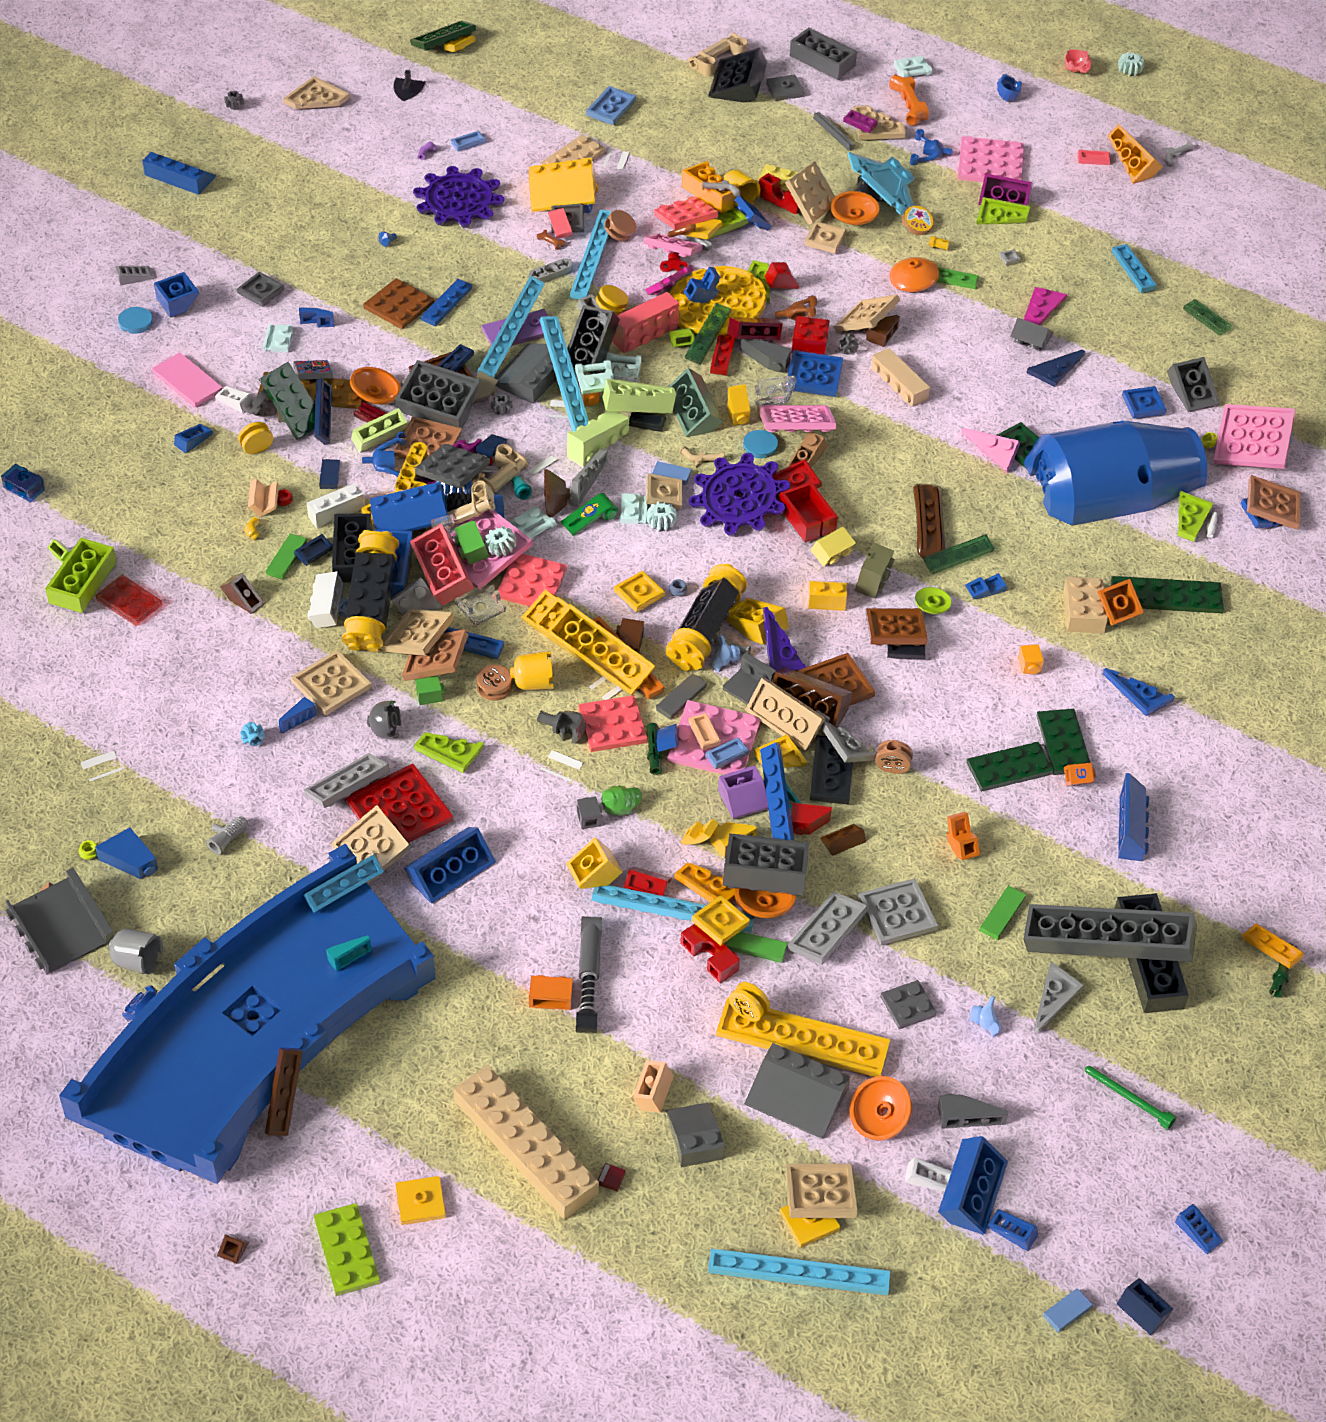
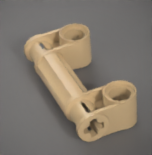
[688,33,748,77]
[462,444,528,494]
[425,480,495,532]

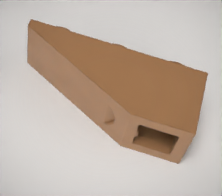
[787,432,828,467]

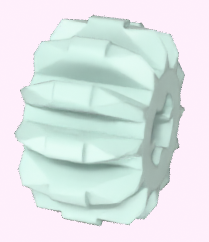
[1118,52,1144,76]
[647,502,677,531]
[485,525,517,557]

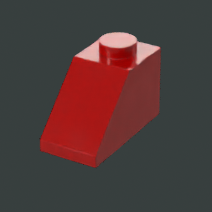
[764,262,799,289]
[791,803,832,835]

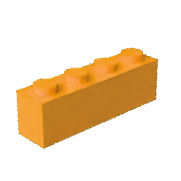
[1108,124,1163,184]
[682,161,734,213]

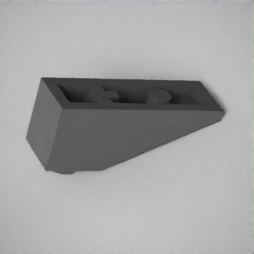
[741,339,791,373]
[938,1093,1008,1129]

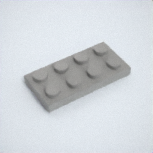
[304,753,391,808]
[788,891,868,965]

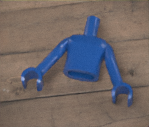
[910,129,953,166]
[362,431,406,477]

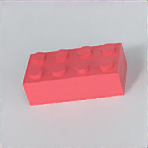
[612,292,679,353]
[410,524,474,606]

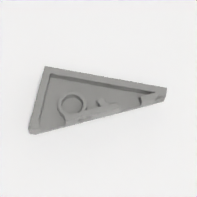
[816,711,877,763]
[1034,962,1083,1034]

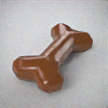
[667,223,696,238]
[537,230,566,250]

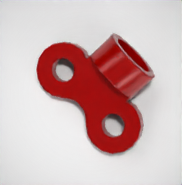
[660,252,688,272]

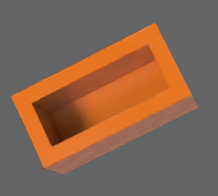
[529,975,573,1010]

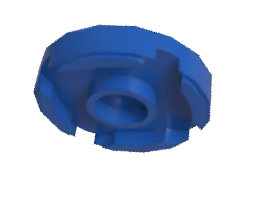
[122,985,158,1021]

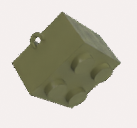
[855,543,895,598]

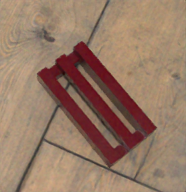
[353,402,387,423]

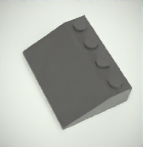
[494,344,557,404]
[395,360,480,428]
[722,833,809,895]
[744,1043,851,1139]

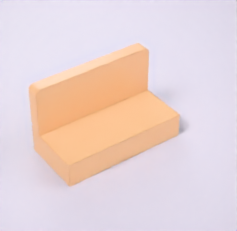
[248,478,279,517]

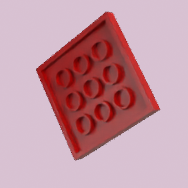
[345,763,454,843]

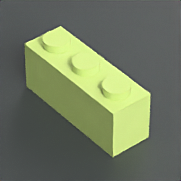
[351,408,408,452]

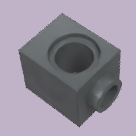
[577,797,601,830]

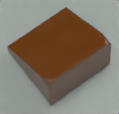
[217,1234,249,1264]

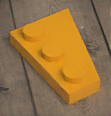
[674,862,735,902]

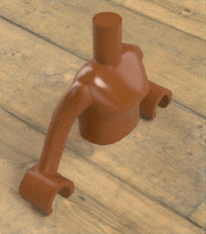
[775,295,817,321]

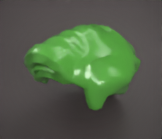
[601,785,642,816]

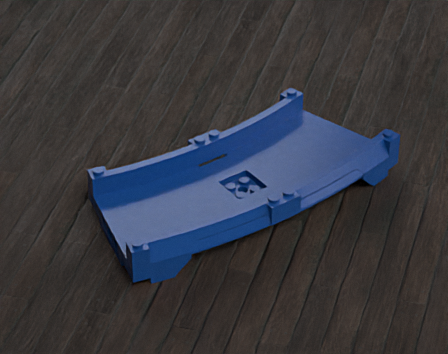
[59,843,436,1185]

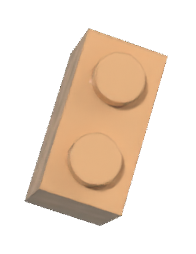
[633,1060,674,1113]

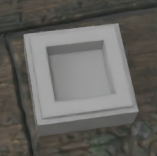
[999,249,1021,266]

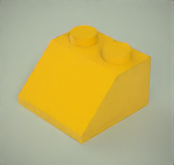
[808,580,847,611]
[566,837,623,889]

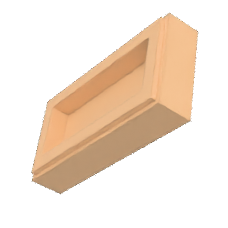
[688,713,721,750]

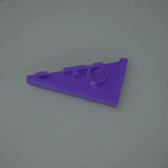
[763,607,806,671]

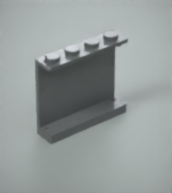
[4,867,114,975]

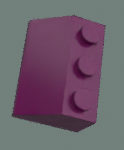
[978,173,1033,206]

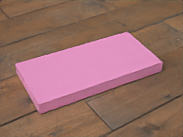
[152,352,222,408]

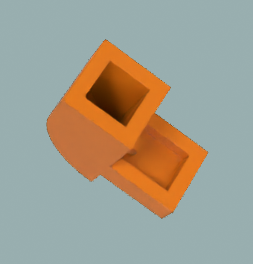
[946,812,980,860]

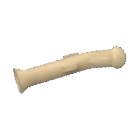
[680,446,723,468]

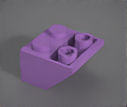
[718,765,768,820]

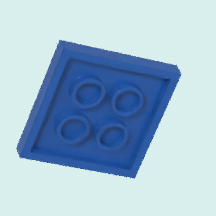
[785,350,843,397]

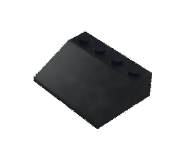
[708,48,767,102]

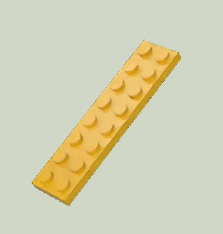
[716,997,890,1077]

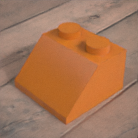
[1097,579,1144,626]

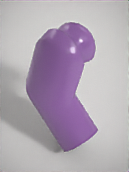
[417,141,437,160]

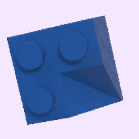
[154,272,199,318]

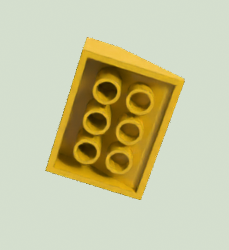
[529,158,595,212]

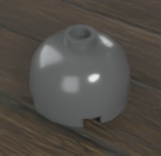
[367,700,401,739]

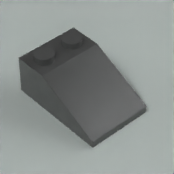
[1167,357,1220,412]
[666,1102,724,1167]

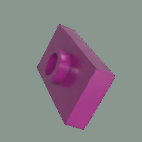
[843,110,878,133]

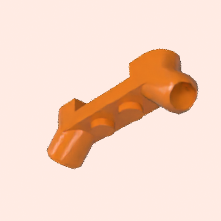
[889,74,929,126]

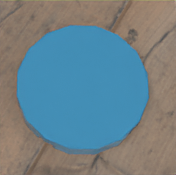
[118,307,153,334]
[743,430,778,459]

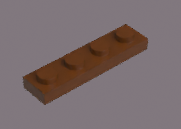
[265,1048,303,1136]

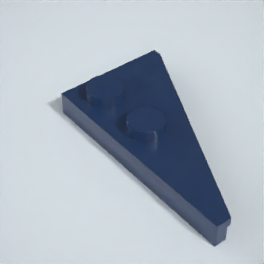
[1027,349,1085,387]

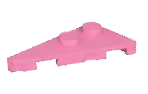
[961,428,1020,473]

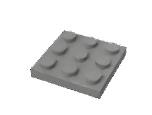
[858,878,938,946]

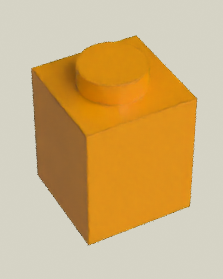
[1018,644,1044,674]

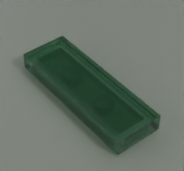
[1183,299,1232,336]

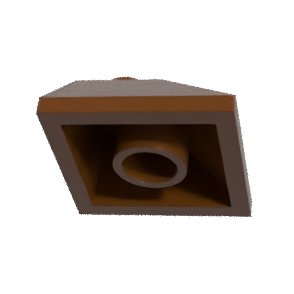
[544,469,570,518]

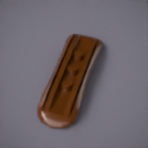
[913,483,945,561]

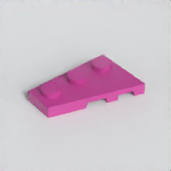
[1024,287,1067,325]

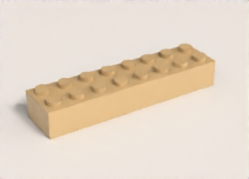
[454,1065,599,1220]

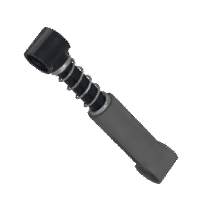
[576,916,602,1033]

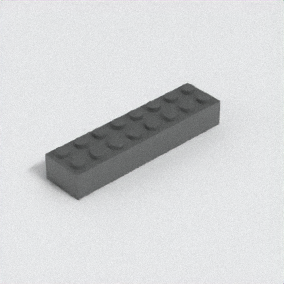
[1023,904,1197,962]

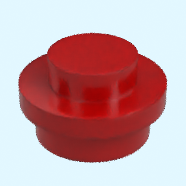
[277,489,293,506]

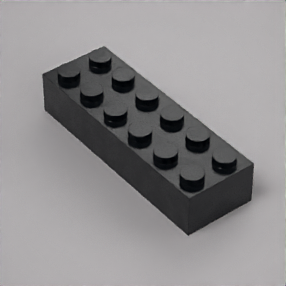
[1114,893,1189,1013]

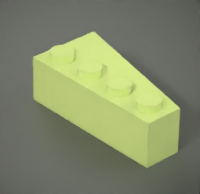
[603,378,676,414]
[567,411,629,467]

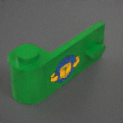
[561,493,618,536]

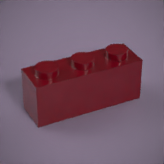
[727,317,783,340]

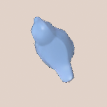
[711,635,740,671]
[970,996,1002,1037]

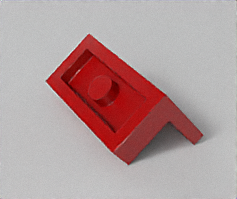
[624,866,672,896]

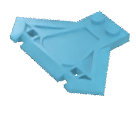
[847,152,915,215]

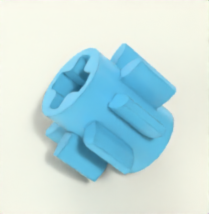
[240,722,265,746]

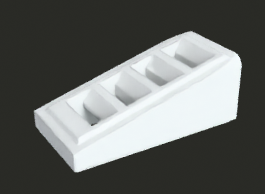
[215,386,253,413]
[905,1157,951,1191]

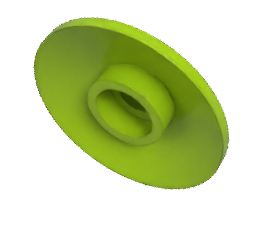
[915,587,951,614]

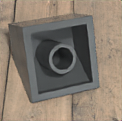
[1010,317,1054,351]

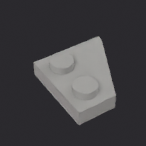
[391,577,442,615]

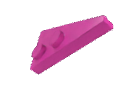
[645,265,694,295]

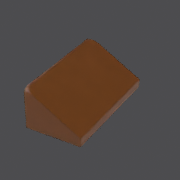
[820,824,866,856]

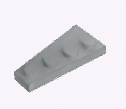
[570,448,608,507]

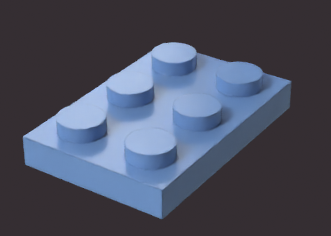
[586,86,636,125]

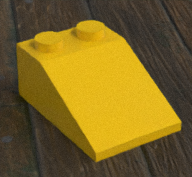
[724,598,789,644]

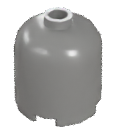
[109,929,163,975]

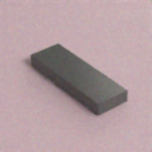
[656,673,707,720]

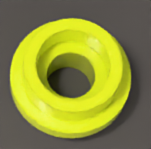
[1201,432,1218,449]
[79,840,97,860]

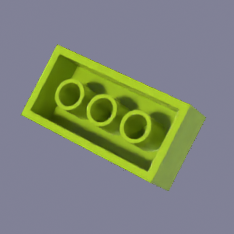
[45,538,117,613]

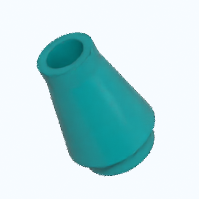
[512,476,532,500]

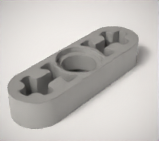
[529,258,572,282]

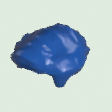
[997,74,1022,102]

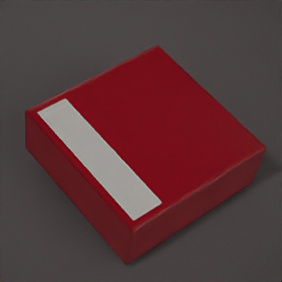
[597,1163,626,1192]

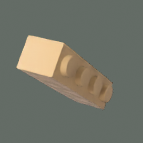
[871,348,930,407]

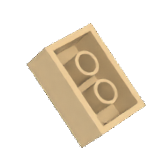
[1063,577,1107,633]

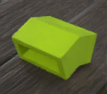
[669,328,695,347]
[47,539,71,563]

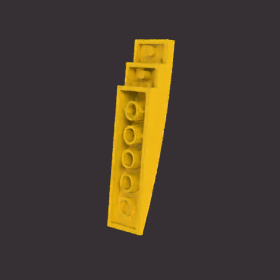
[521,590,656,696]

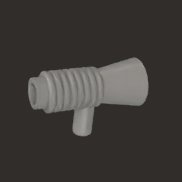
[206,816,248,855]

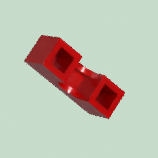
[759,173,801,214]
[680,923,740,983]

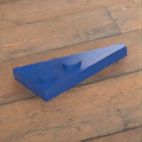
[1102,668,1175,716]

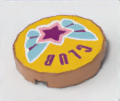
[902,205,934,235]

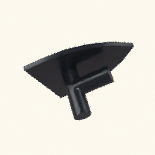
[393,70,426,101]

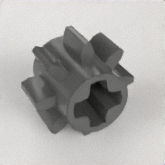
[224,91,244,110]
[838,333,859,355]
[491,394,513,415]

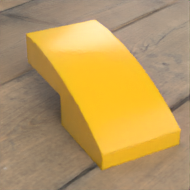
[680,819,719,845]

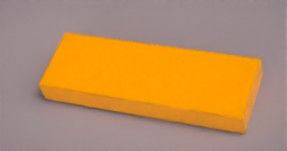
[1242,923,1304,969]

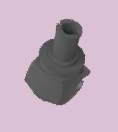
[537,710,586,744]

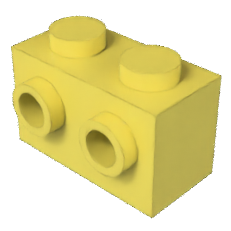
[811,527,856,567]

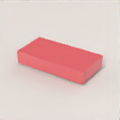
[1078,150,1110,165]
[548,208,572,239]

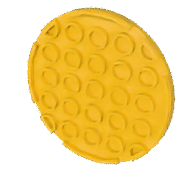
[669,266,767,336]

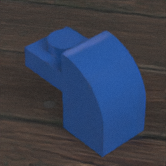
[684,267,721,303]

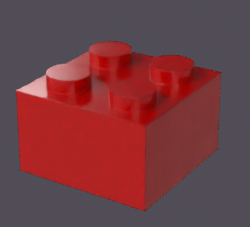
[791,316,830,355]

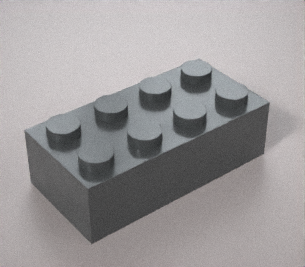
[789,27,857,80]

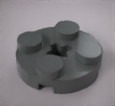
[245,389,270,415]

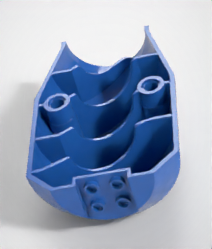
[1024,420,1207,526]

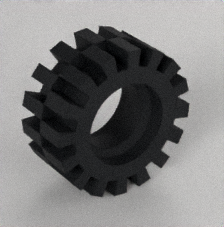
[446,492,472,512]

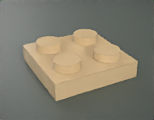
[804,221,846,254]
[646,473,682,510]

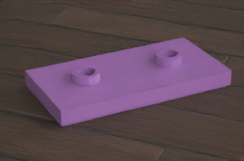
[482,309,549,346]

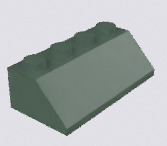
[668,368,724,437]

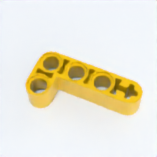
[395,442,428,492]

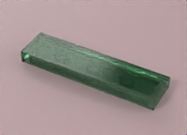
[685,303,731,365]
[924,534,995,575]

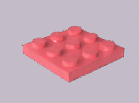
[654,197,718,230]
[496,554,567,606]
[578,695,647,752]

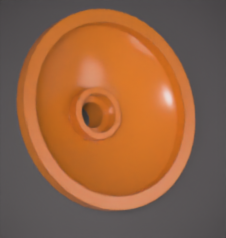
[831,191,879,225]
[890,257,939,292]
[350,367,401,405]
[735,887,796,918]
[849,1076,912,1141]

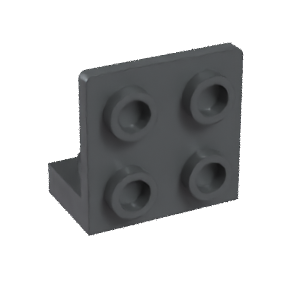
[722,652,776,705]

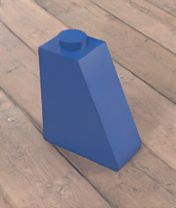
[95,827,158,879]

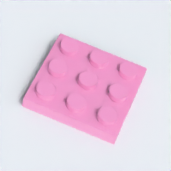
[644,233,703,257]

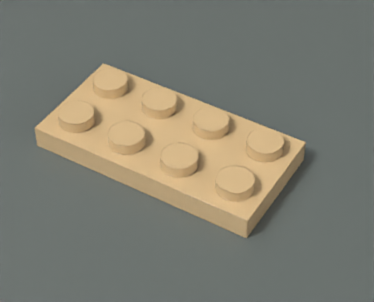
[540,134,605,165]
[745,677,825,751]

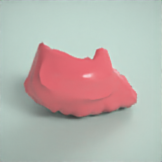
[1064,49,1091,73]

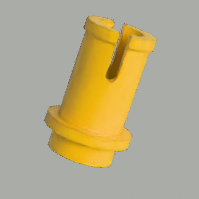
[928,235,950,250]

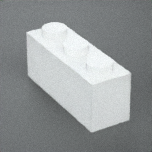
[307,483,365,528]
[308,572,344,628]

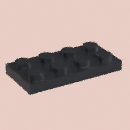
[810,735,853,805]

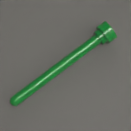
[1085,1066,1177,1131]

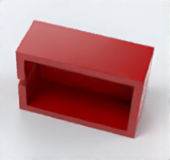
[779,482,838,543]

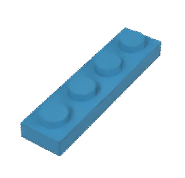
[1112,244,1157,293]
[304,854,384,913]

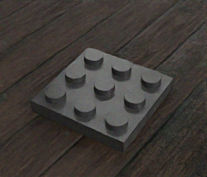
[415,444,490,489]

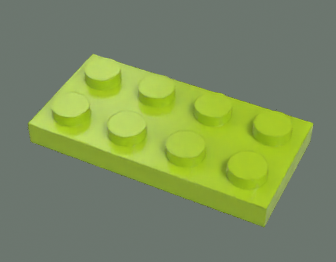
[313,1203,380,1296]

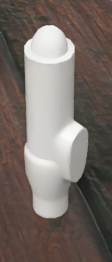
[1206,512,1218,538]

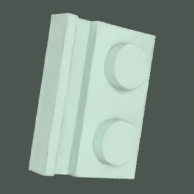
[263,324,294,353]
[620,493,647,524]

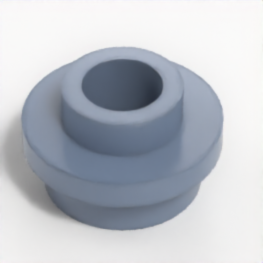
[669,579,687,596]

